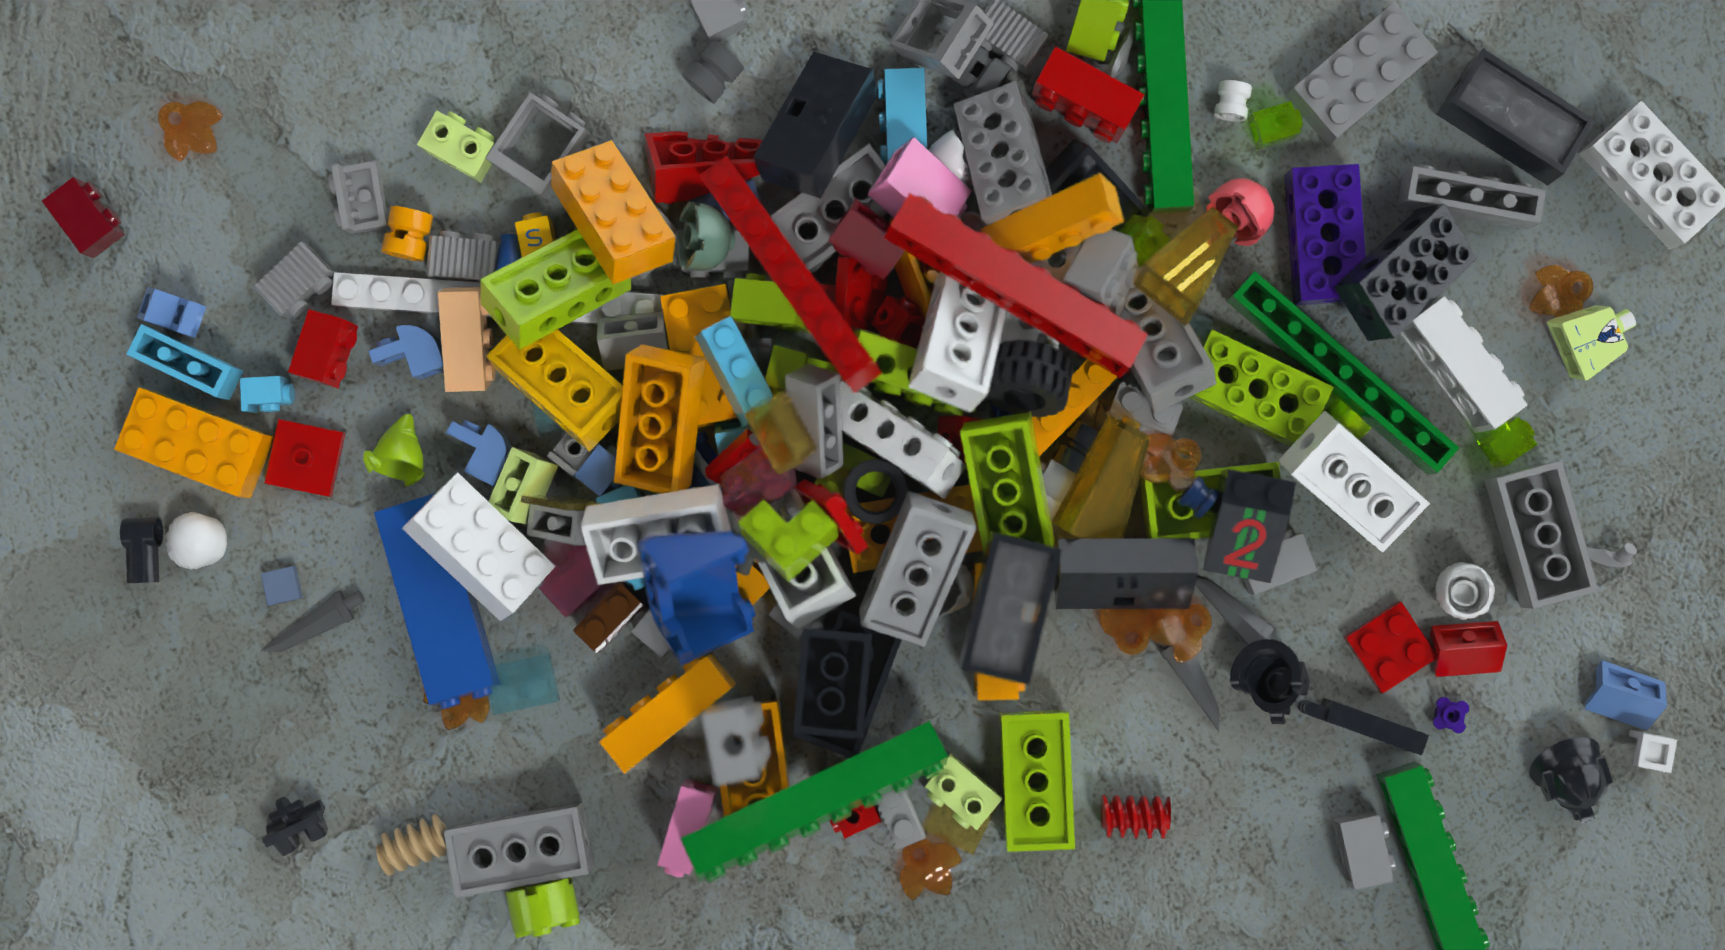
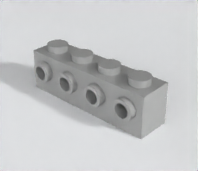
[1397,165,1546,230]

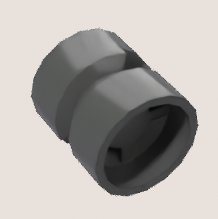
[682,40,744,104]
[950,46,1012,95]

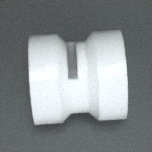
[1214,80,1252,122]

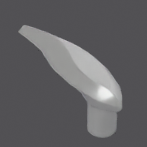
[1092,28,1134,78]
[1587,543,1637,568]

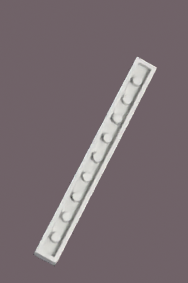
[331,273,663,325]

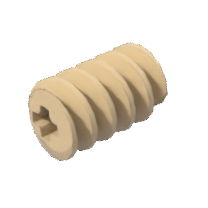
[376,814,447,876]

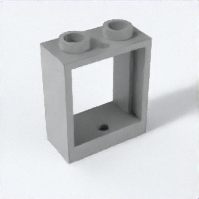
[889,0,994,80]
[486,92,590,200]

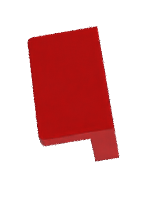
[1430,621,1508,677]

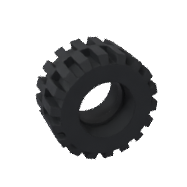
[985,340,1074,417]

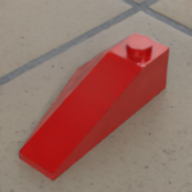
[645,131,763,204]

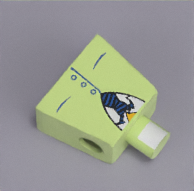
[1547,305,1636,381]

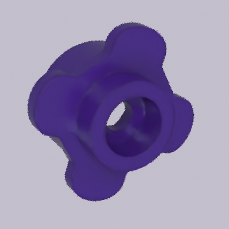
[1432,697,1469,734]

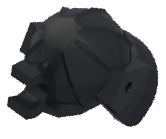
[1230,639,1310,725]
[1529,737,1613,824]

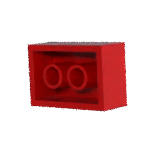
[1031,46,1145,143]

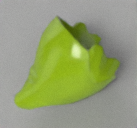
[363,414,426,487]

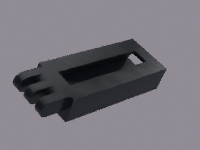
[1297,698,1429,756]

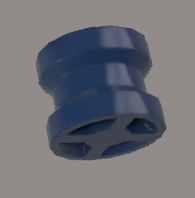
[1177,476,1220,519]

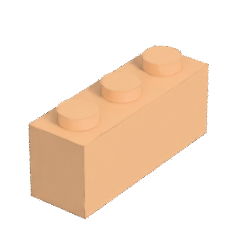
[438,287,496,392]

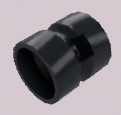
[1052,420,1112,481]

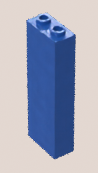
[374,493,501,710]

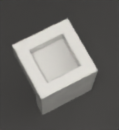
[1629,730,1677,773]

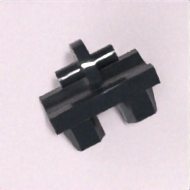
[262,796,328,856]

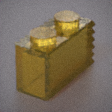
[744,390,817,474]

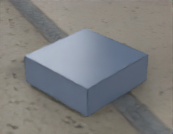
[260,566,303,606]

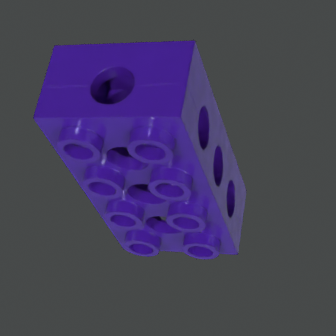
[1284,164,1366,306]

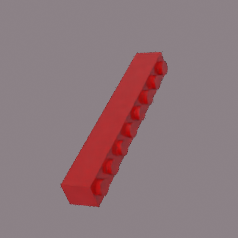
[699,156,882,394]
[883,193,1148,378]

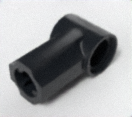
[120,517,164,583]

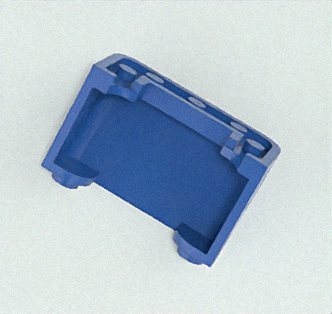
[638,531,755,666]

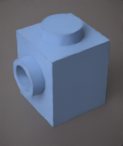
[574,444,622,496]

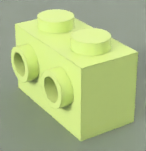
[417,110,495,183]
[488,447,558,525]
[925,753,1003,830]

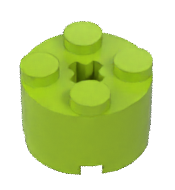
[505,877,581,938]

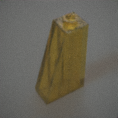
[1133,207,1238,326]
[1052,415,1151,539]

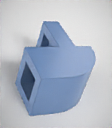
[136,287,206,338]
[368,325,444,380]
[446,419,511,487]

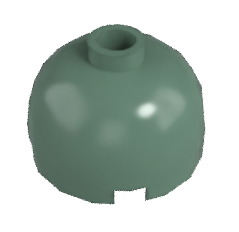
[676,202,735,271]

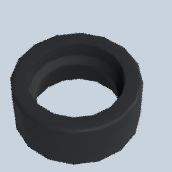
[843,459,908,524]

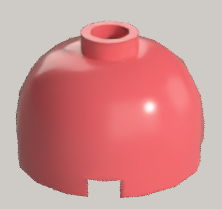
[1206,178,1274,246]

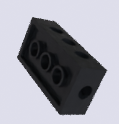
[1334,204,1477,341]

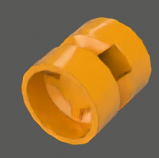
[381,206,434,262]

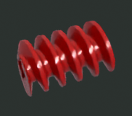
[1100,795,1171,839]

